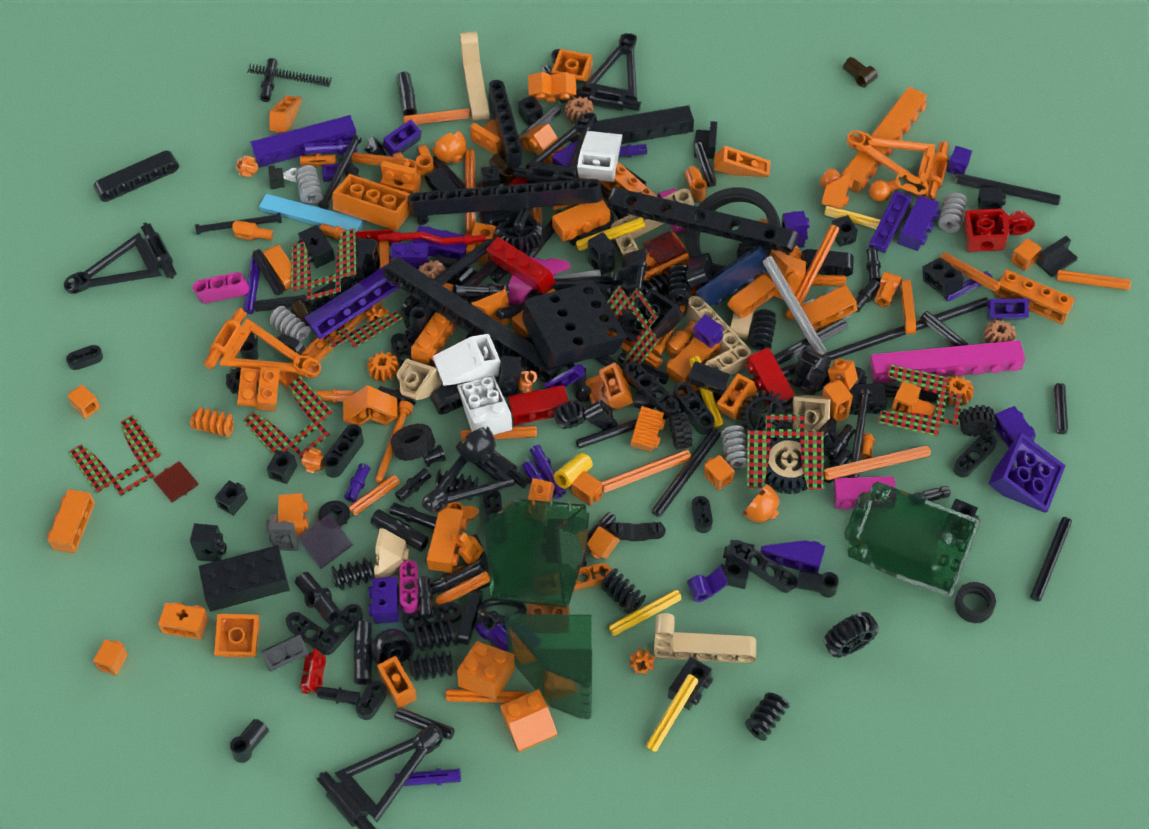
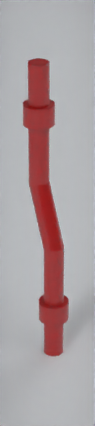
[378,231,487,245]

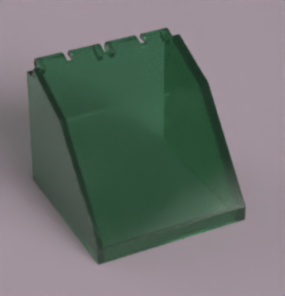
[484,499,589,607]
[505,614,592,720]

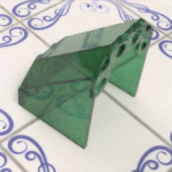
[845,481,981,597]

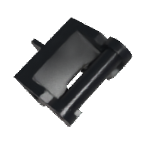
[789,345,831,395]

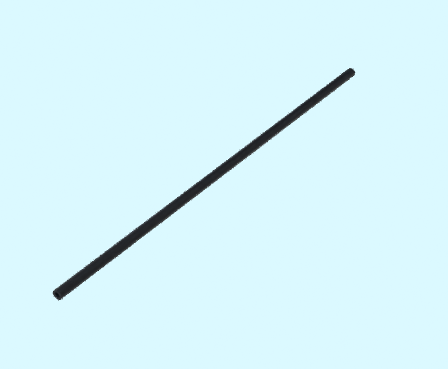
[576,297,989,449]

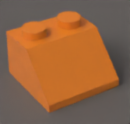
[551,49,593,81]
[758,249,806,299]
[500,689,557,752]

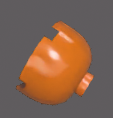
[431,131,467,164]
[742,484,780,524]

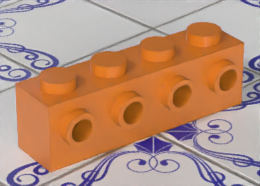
[599,162,657,205]
[994,269,1075,325]
[411,312,458,366]

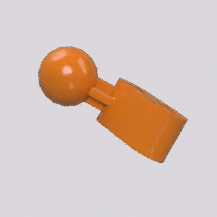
[869,172,928,202]

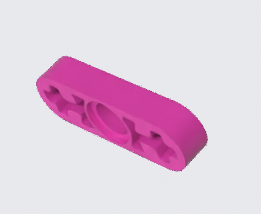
[400,560,419,613]

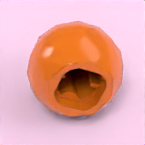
[819,168,841,189]

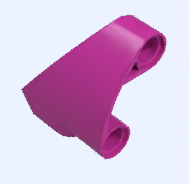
[508,257,570,305]

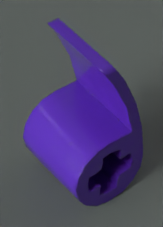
[687,566,728,602]

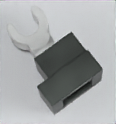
[268,165,297,189]

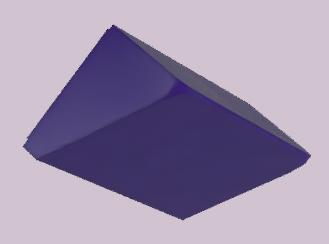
[544,364,586,388]

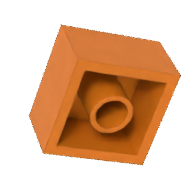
[457,641,515,700]

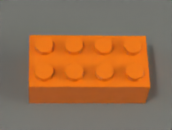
[333,174,411,231]

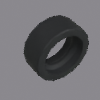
[954,582,996,623]

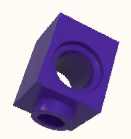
[947,146,972,175]
[693,315,724,349]

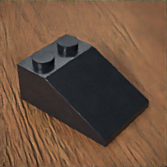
[620,288,684,343]

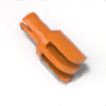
[233,221,273,241]
[666,321,697,358]

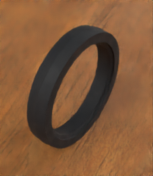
[686,187,781,276]

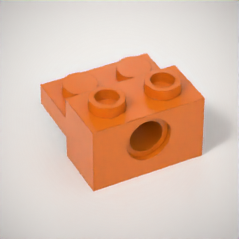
[380,161,422,194]
[585,362,634,410]
[237,367,280,412]

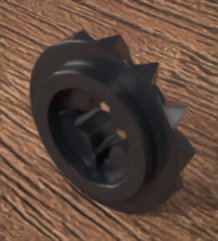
[318,500,350,530]

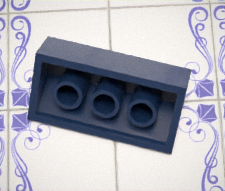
[696,244,768,306]

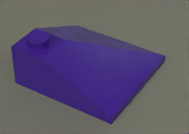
[988,432,1065,513]

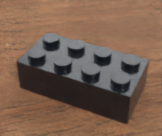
[198,545,290,612]

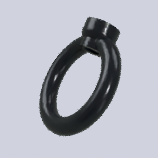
[477,597,527,630]

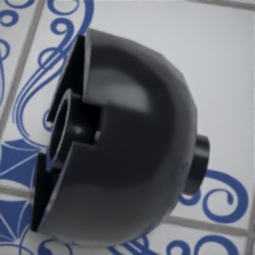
[456,426,496,463]
[371,629,414,667]

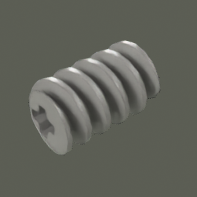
[295,165,323,205]
[938,192,967,233]
[269,306,311,342]
[721,425,747,469]

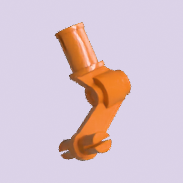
[518,367,537,394]

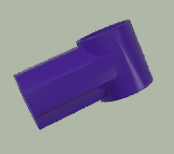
[474,621,515,652]

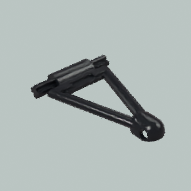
[573,33,641,111]
[514,113,597,183]
[64,222,177,294]
[422,450,530,513]
[317,725,443,829]

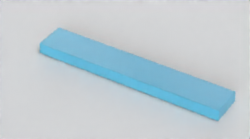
[259,194,364,236]

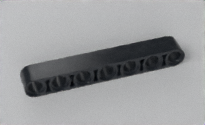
[489,80,522,168]

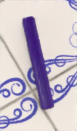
[243,255,260,314]

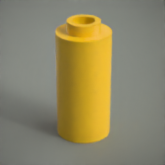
[554,453,593,489]

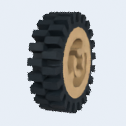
[764,438,807,494]

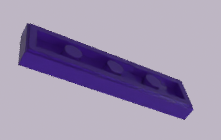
[869,191,912,253]

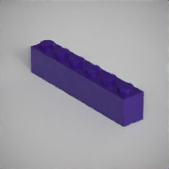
[250,115,357,168]
[304,264,399,339]

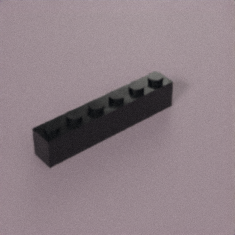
[592,105,694,144]

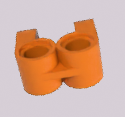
[392,144,434,179]

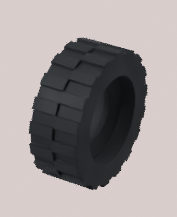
[390,423,436,461]

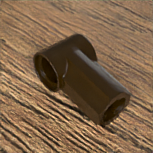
[843,57,878,87]
[489,153,516,186]

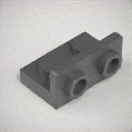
[266,513,299,551]

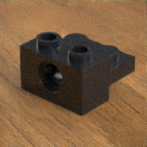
[354,237,380,283]

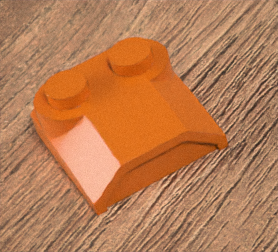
[471,289,513,326]
[214,614,261,658]

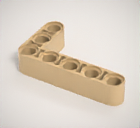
[460,31,490,122]
[610,189,694,257]
[685,296,751,376]
[654,613,757,663]

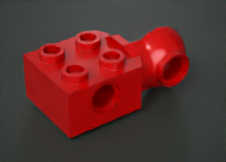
[963,209,1035,252]

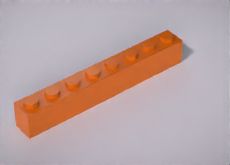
[841,87,927,194]

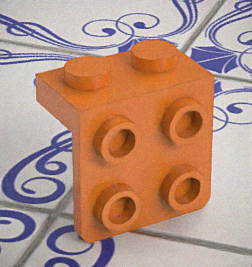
[470,119,502,155]

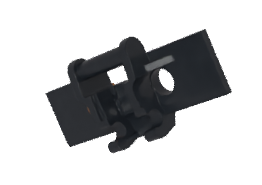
[606,248,648,323]

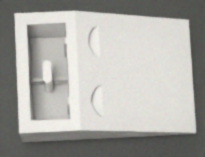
[577,131,622,182]
[433,334,501,386]
[457,376,512,435]

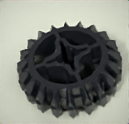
[495,217,543,253]
[740,390,792,441]
[824,612,879,658]

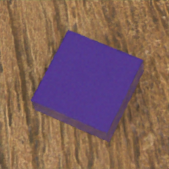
[323,164,341,182]

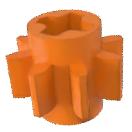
[236,155,258,178]
[367,304,389,322]
[302,448,325,473]
[629,648,655,675]

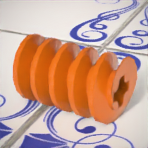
[190,406,234,438]

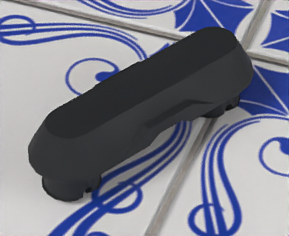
[608,522,666,541]

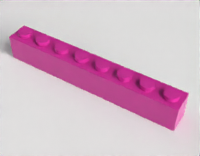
[869,340,1026,384]

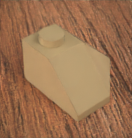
[396,358,442,400]
[793,395,830,432]
[374,528,410,578]

